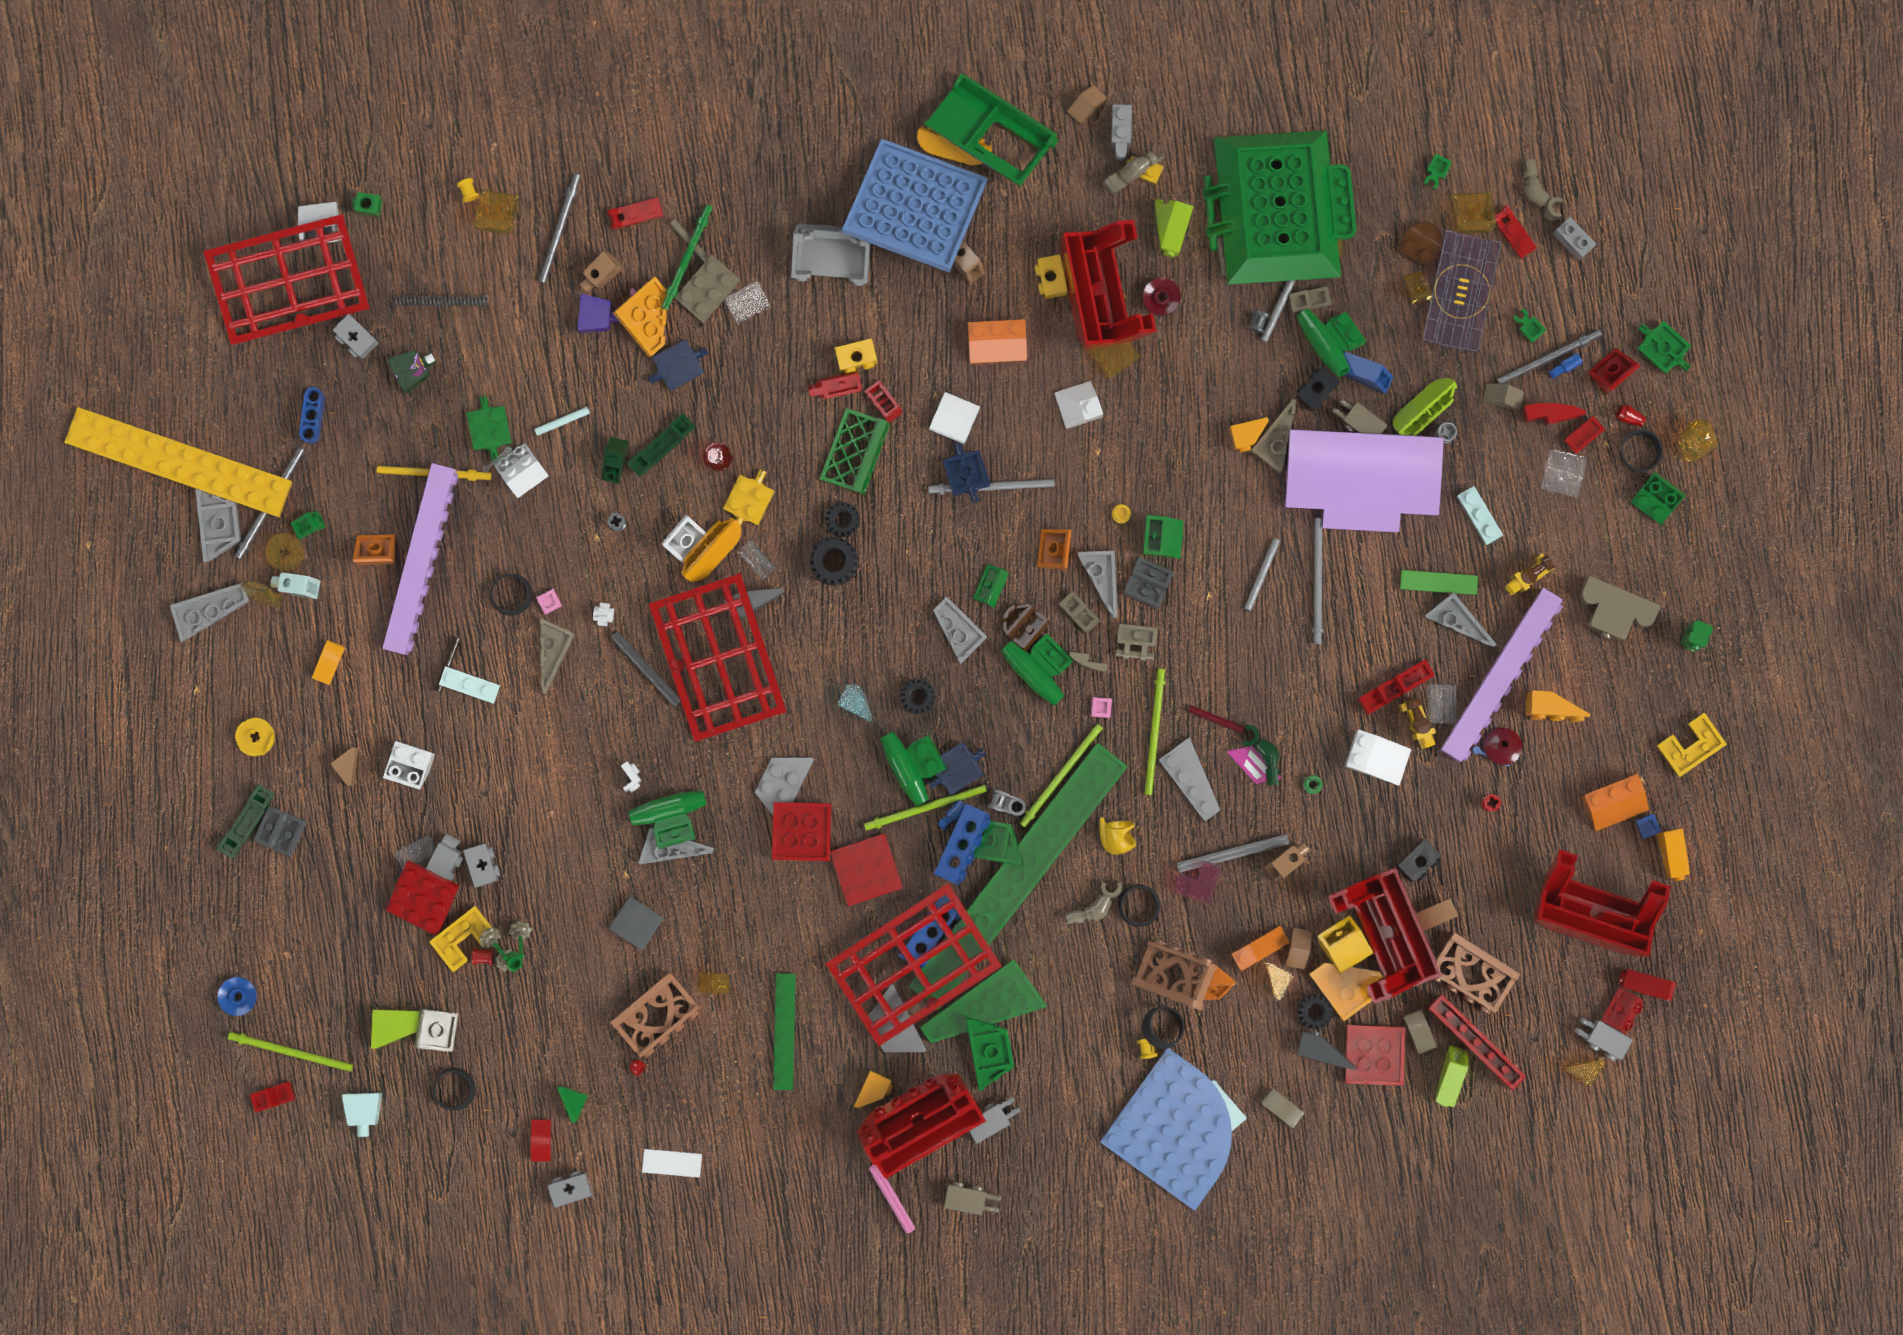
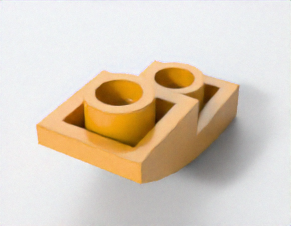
[312,640,345,685]

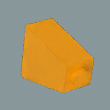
[1656,828,1690,881]

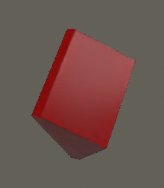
[1588,348,1640,395]

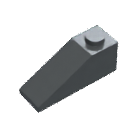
[723,588,785,620]
[1297,1030,1357,1070]

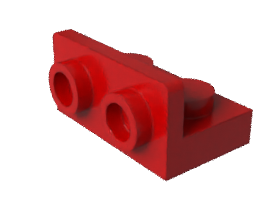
[1601,987,1643,1034]

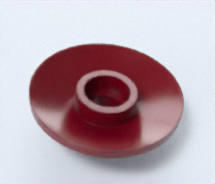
[1143,278,1181,316]
[1484,728,1523,765]

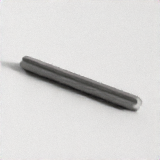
[1177,835,1289,873]

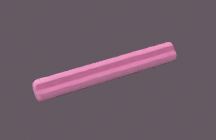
[869,1165,915,1233]

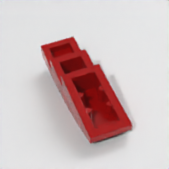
[1357,659,1435,716]

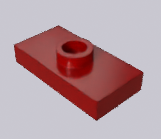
[1563,416,1605,455]

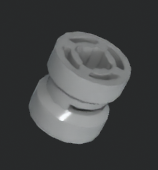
[1435,422,1457,444]

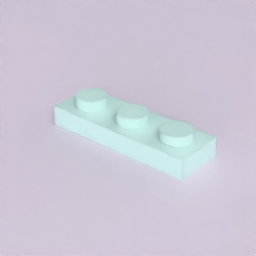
[1457,486,1503,545]
[439,666,500,704]

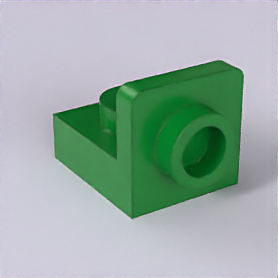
[291,511,325,540]

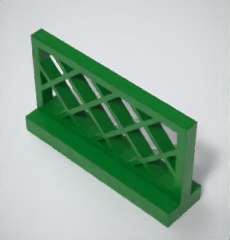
[820,408,890,496]

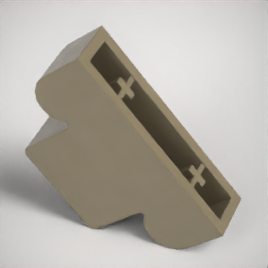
[1579,576,1661,641]

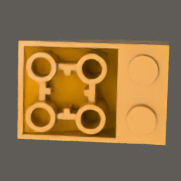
[1526,691,1590,722]

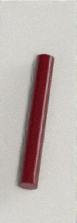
[1188,705,1244,733]

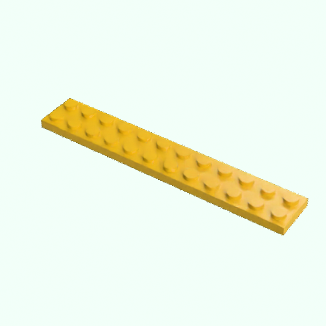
[64,407,292,517]

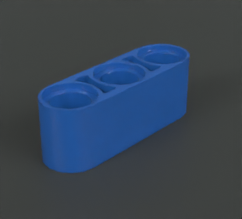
[299,387,325,444]

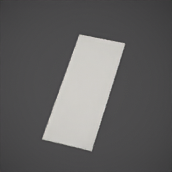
[642,1149,702,1177]

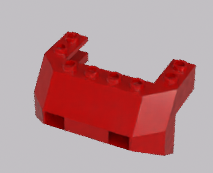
[1061,220,1157,349]
[1534,849,1671,958]
[1328,867,1442,1004]
[856,1073,986,1179]

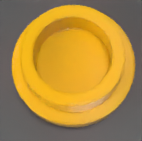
[1112,504,1131,524]

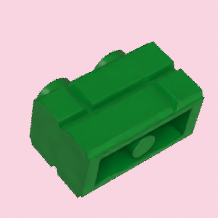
[1680,620,1713,653]

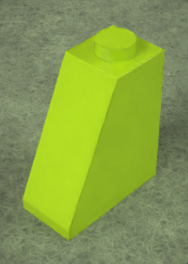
[371,1009,420,1049]
[1435,1045,1468,1107]

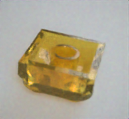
[474,190,519,234]
[1453,192,1496,234]

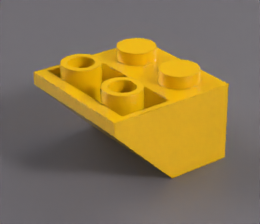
[1318,915,1373,974]

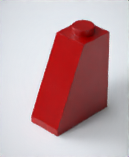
[1618,969,1676,1001]

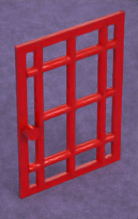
[203,214,370,345]
[649,573,787,742]
[825,883,1002,1047]

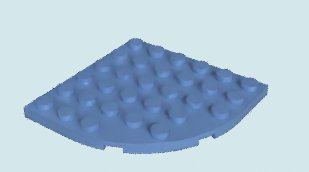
[1100,1048,1232,1211]

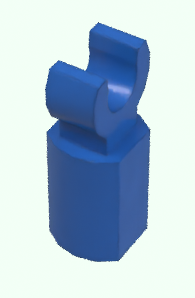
[1549,353,1583,379]
[938,800,965,831]

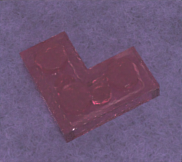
[1173,860,1222,904]

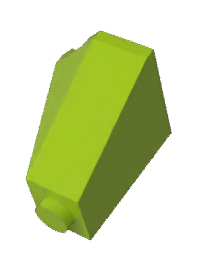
[1154,199,1193,258]

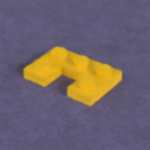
[1656,713,1727,777]
[430,906,493,972]

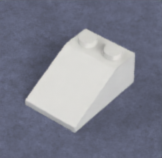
[1344,730,1411,786]

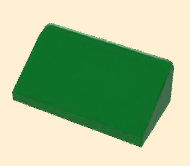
[973,563,1009,607]

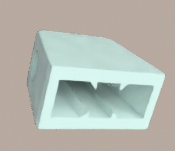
[271,572,320,599]
[342,1093,382,1137]

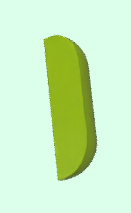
[1393,378,1457,436]

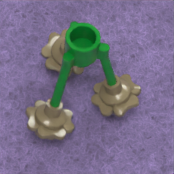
[479,921,532,972]

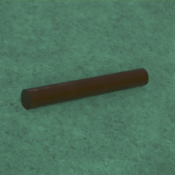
[434,636,461,693]

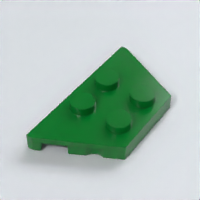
[960,821,1023,866]
[966,1018,1014,1091]

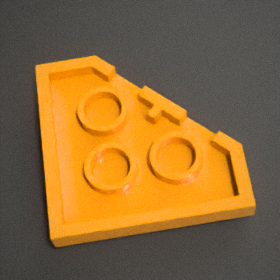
[613,277,666,357]
[1309,963,1383,1021]

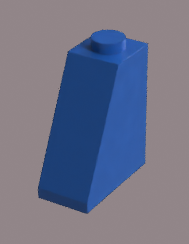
[1343,351,1393,394]

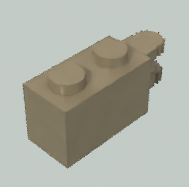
[1331,399,1388,434]
[944,1181,1001,1216]

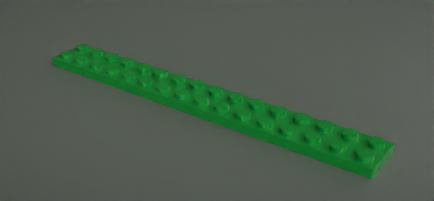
[909,743,1128,1010]

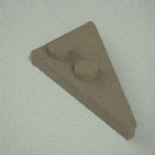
[1251,399,1297,474]
[540,618,575,695]

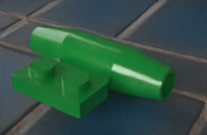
[1297,309,1366,377]
[1001,634,1073,706]
[880,731,947,806]
[628,790,707,849]

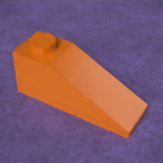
[1230,926,1290,971]

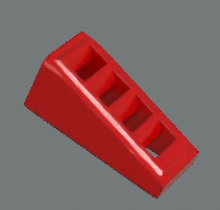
[864,380,903,423]

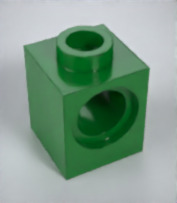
[352,192,383,218]

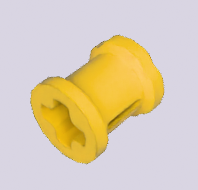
[457,178,479,203]
[1137,1038,1157,1059]

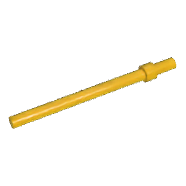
[377,466,492,481]

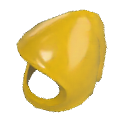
[1099,817,1136,855]

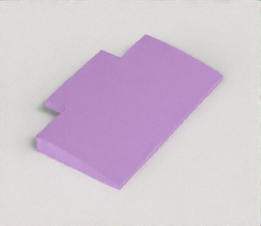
[1285,429,1444,532]

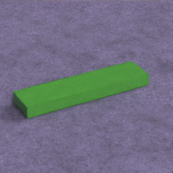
[1400,570,1478,595]

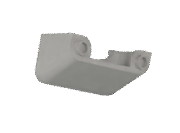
[791,224,871,286]

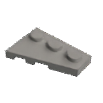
[933,597,987,664]

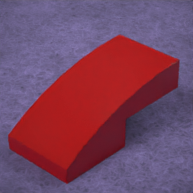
[250,1081,296,1113]
[531,1120,552,1162]

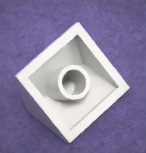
[661,515,706,564]

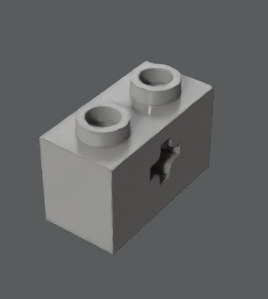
[1553,217,1596,261]
[333,314,379,359]
[463,844,501,888]
[548,1170,594,1208]

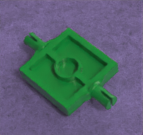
[1637,320,1691,375]
[467,396,512,461]

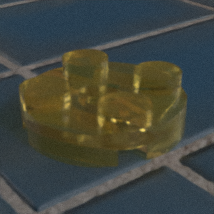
[265,533,305,572]

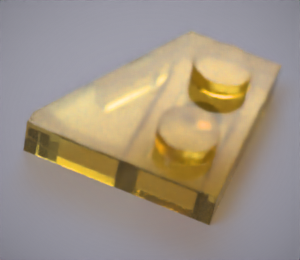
[1088,342,1140,380]

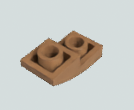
[1415,898,1458,931]

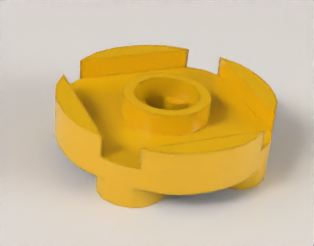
[235,718,275,756]

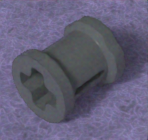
[1247,310,1269,334]
[607,513,626,532]

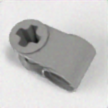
[988,789,1026,816]

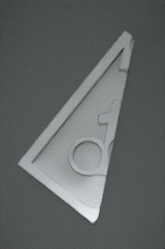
[1078,551,1117,618]
[1425,592,1496,647]
[639,828,714,864]

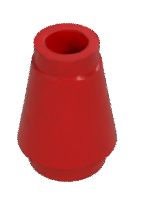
[1616,404,1646,427]

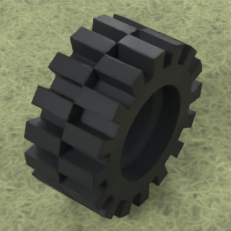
[825,502,860,538]
[901,679,935,714]
[1297,994,1333,1029]

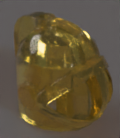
[1679,419,1719,462]

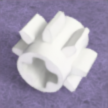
[593,602,614,626]

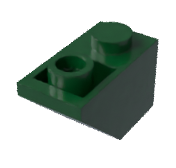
[601,437,629,484]

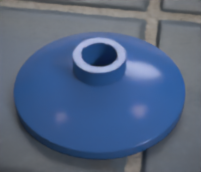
[218,977,257,1016]

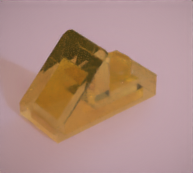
[698,973,730,994]

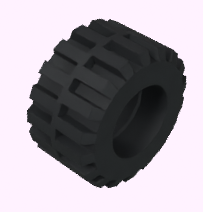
[810,536,858,586]

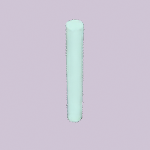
[534,407,590,436]

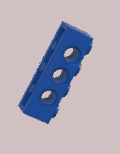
[934,804,991,885]
[899,894,960,968]

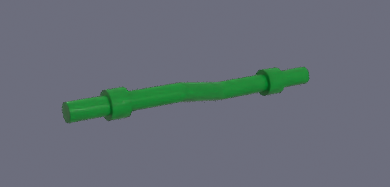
[661,204,713,311]

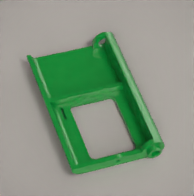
[924,73,1059,187]

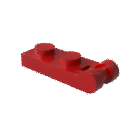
[607,197,664,230]
[1491,205,1537,260]

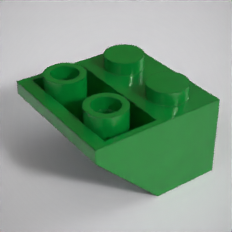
[1142,515,1184,559]

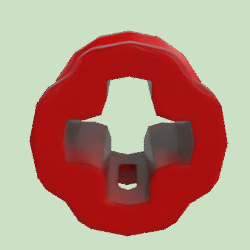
[1481,794,1501,812]
[472,948,494,966]

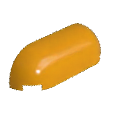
[917,126,992,165]
[681,518,741,582]

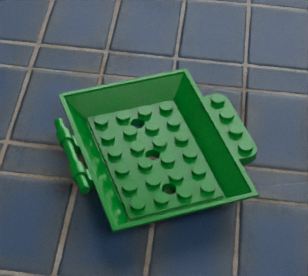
[1203,130,1356,285]

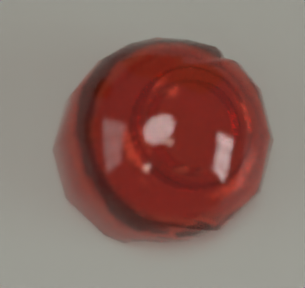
[702,442,733,471]

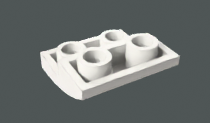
[929,392,980,444]

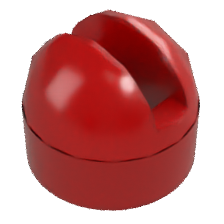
[629,1060,646,1077]

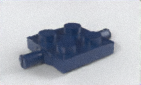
[648,339,709,391]
[943,442,990,503]
[927,742,987,795]

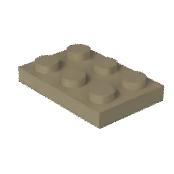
[676,255,741,323]

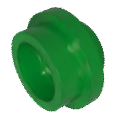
[1303,775,1323,794]

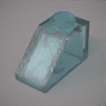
[837,683,873,723]

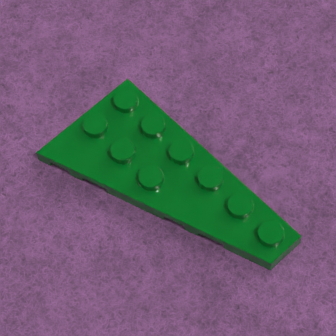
[920,960,1048,1043]

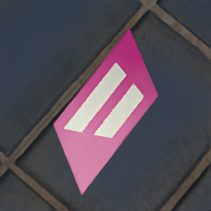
[1227,746,1282,784]

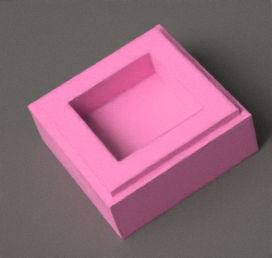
[536,589,562,615]
[1091,697,1112,718]

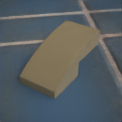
[1289,286,1332,313]
[1059,591,1100,634]
[1069,652,1107,673]
[1403,1008,1436,1054]
[1260,1088,1305,1128]

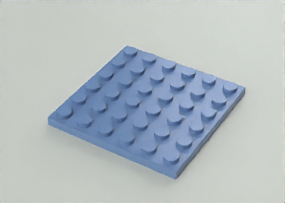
[842,139,988,273]

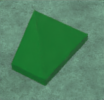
[557,1086,588,1124]

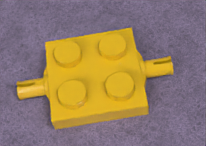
[723,469,775,527]

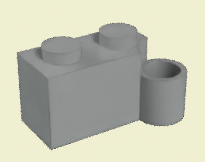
[426,834,463,881]

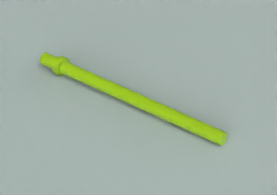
[1144,669,1166,795]
[1019,724,1103,828]
[864,784,987,831]
[228,1032,353,1072]

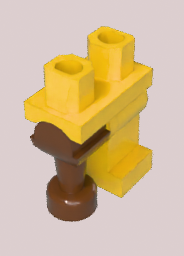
[1504,553,1555,595]
[1399,698,1436,749]

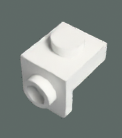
[621,762,642,793]

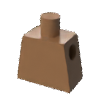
[953,241,985,284]
[580,251,624,293]
[1264,843,1309,883]

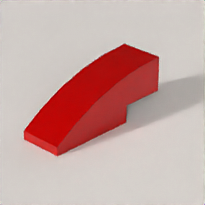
[1522,403,1586,426]

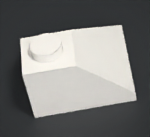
[1054,381,1103,429]

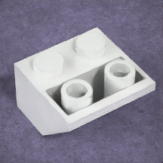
[298,202,341,243]
[494,443,548,498]
[383,741,435,790]

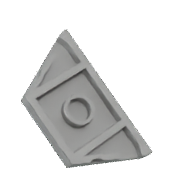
[196,489,241,563]
[755,758,814,816]
[868,984,927,1052]

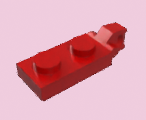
[808,371,862,399]

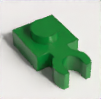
[1423,153,1452,190]
[1512,308,1547,344]

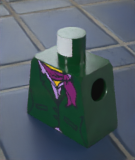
[387,350,437,394]

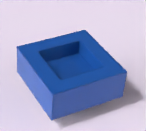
[1635,814,1661,839]

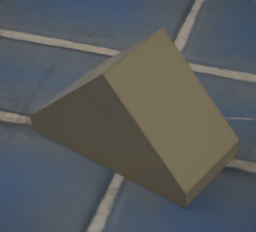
[1483,383,1524,411]

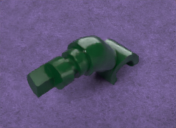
[1242,725,1280,786]

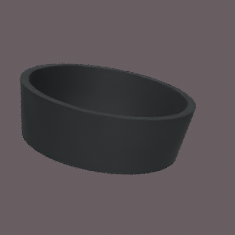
[1620,429,1663,471]
[491,574,533,616]
[1118,885,1160,927]
[1142,1006,1185,1049]
[433,1068,476,1111]

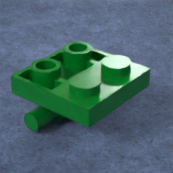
[1631,472,1686,525]

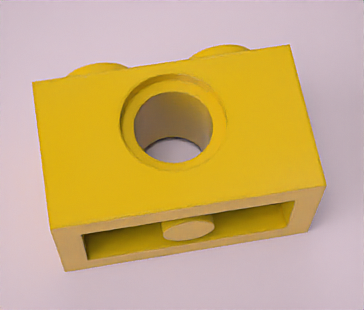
[1034,255,1067,299]
[835,338,878,374]

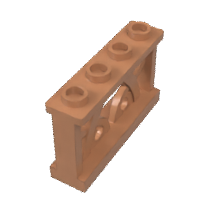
[1433,933,1520,1014]
[1131,940,1217,1011]
[610,972,701,1058]

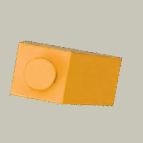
[1229,417,1269,453]
[854,1071,893,1108]

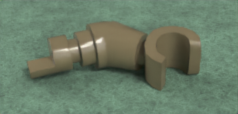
[1103,151,1165,196]
[1523,160,1563,221]
[1065,881,1123,924]

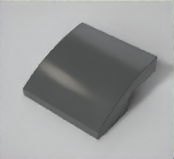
[1123,557,1174,610]
[253,806,307,857]
[608,896,664,951]

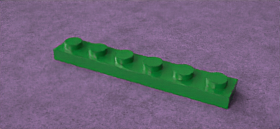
[773,973,796,1090]

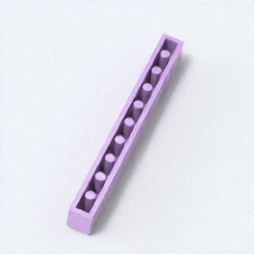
[382,463,458,655]
[1439,588,1563,763]

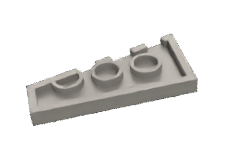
[170,583,250,642]
[1159,737,1220,822]

